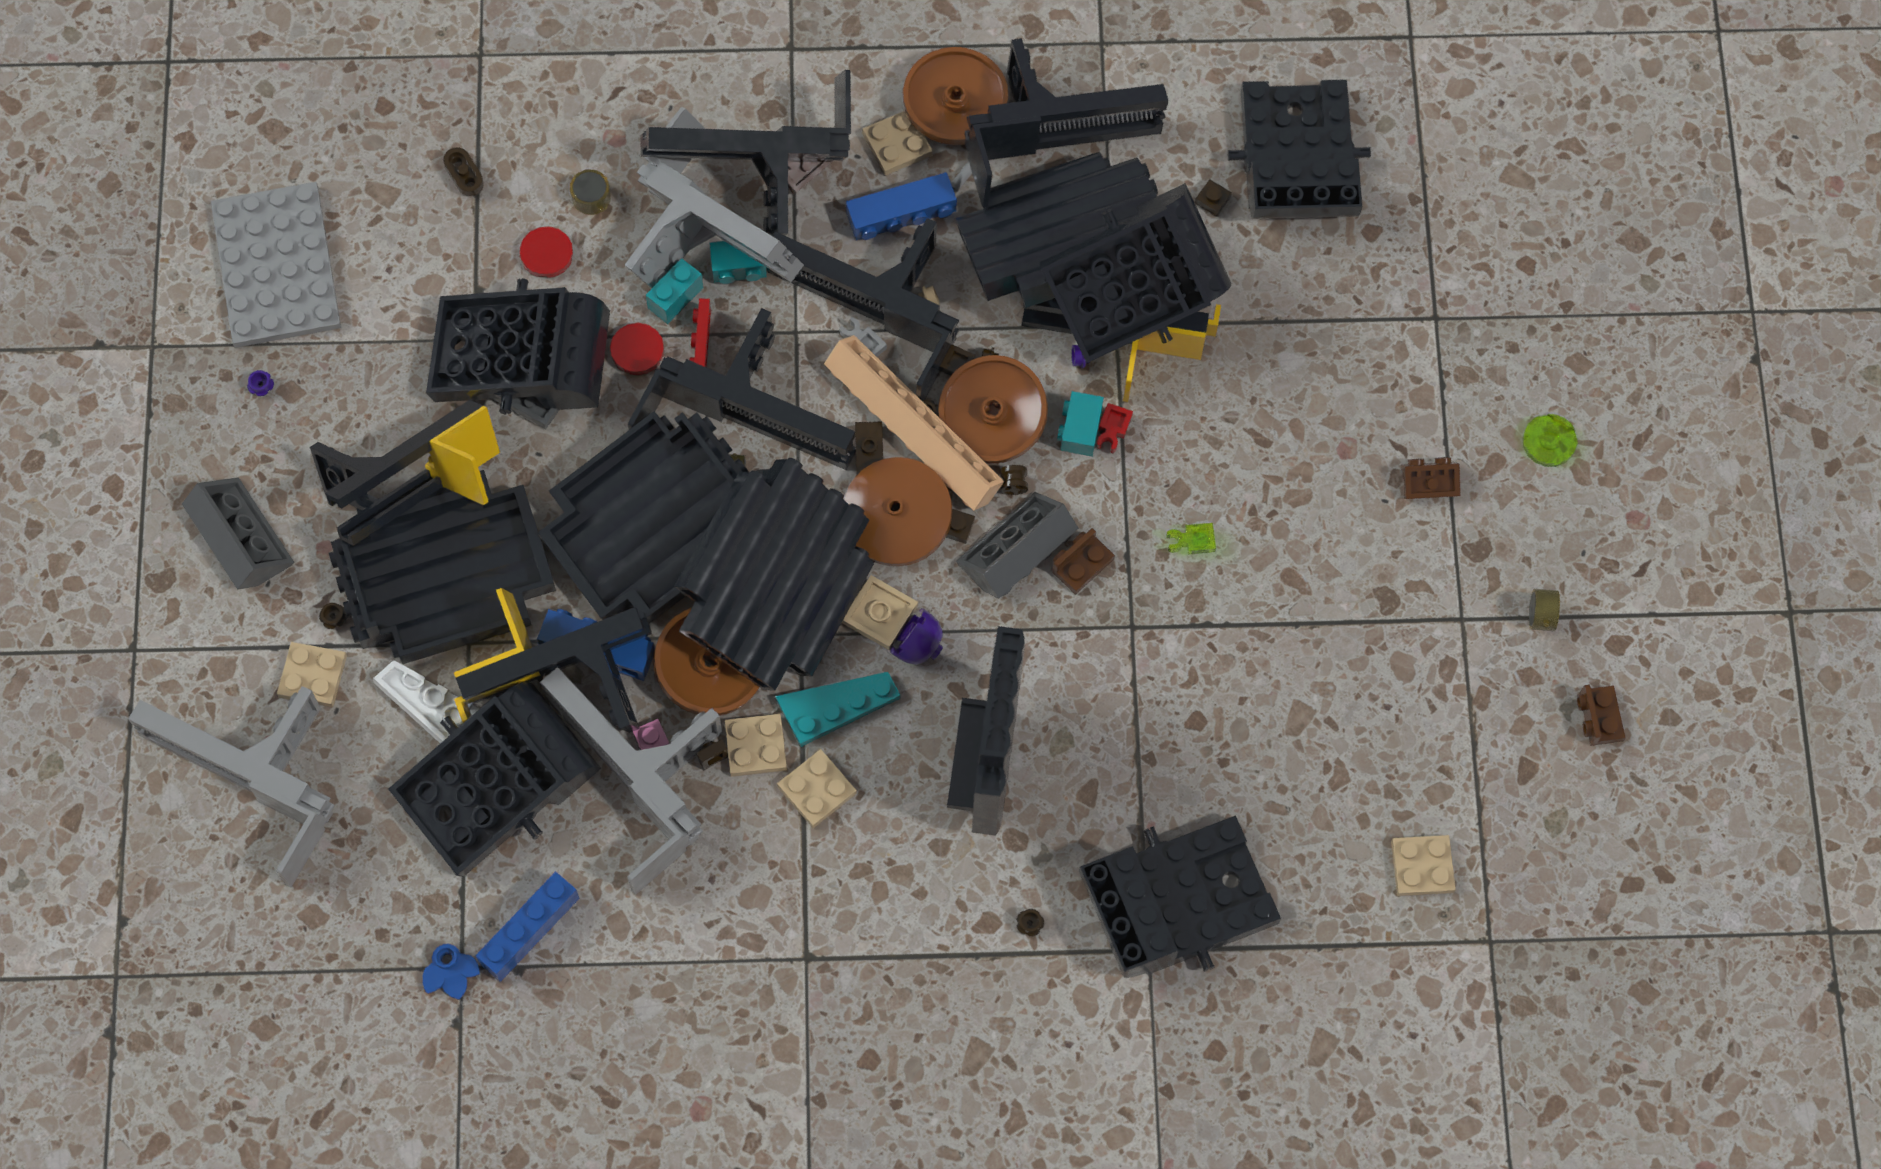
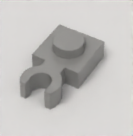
[840,317,887,357]

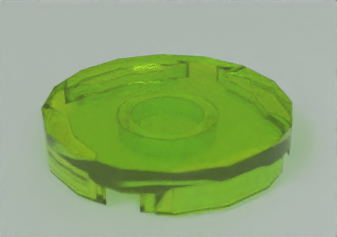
[1522,414,1578,467]

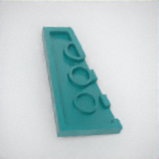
[775,672,901,747]

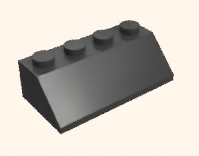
[182,477,294,590]
[956,492,1079,599]

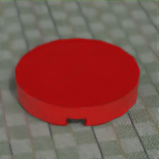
[520,226,573,278]
[610,323,665,376]

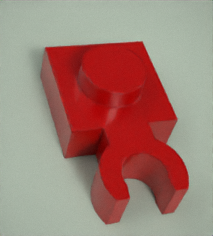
[1097,403,1133,454]

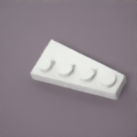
[373,660,479,743]

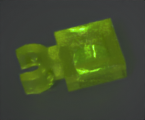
[1166,523,1216,555]

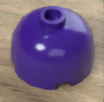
[890,608,943,665]

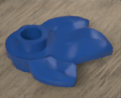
[423,944,480,1000]

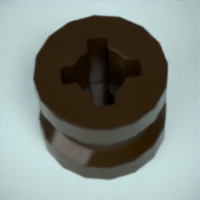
[1000,465,1028,495]

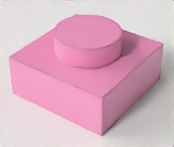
[633,719,669,750]

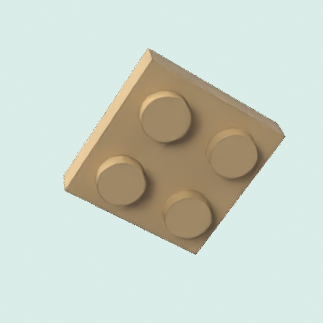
[862,111,933,176]
[842,575,918,650]
[277,642,347,707]
[725,714,787,777]
[777,749,857,828]
[1391,835,1456,896]

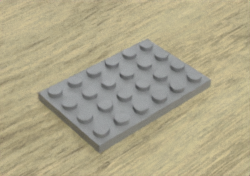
[211,182,341,348]

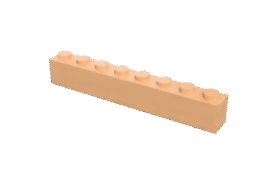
[824,335,1004,511]

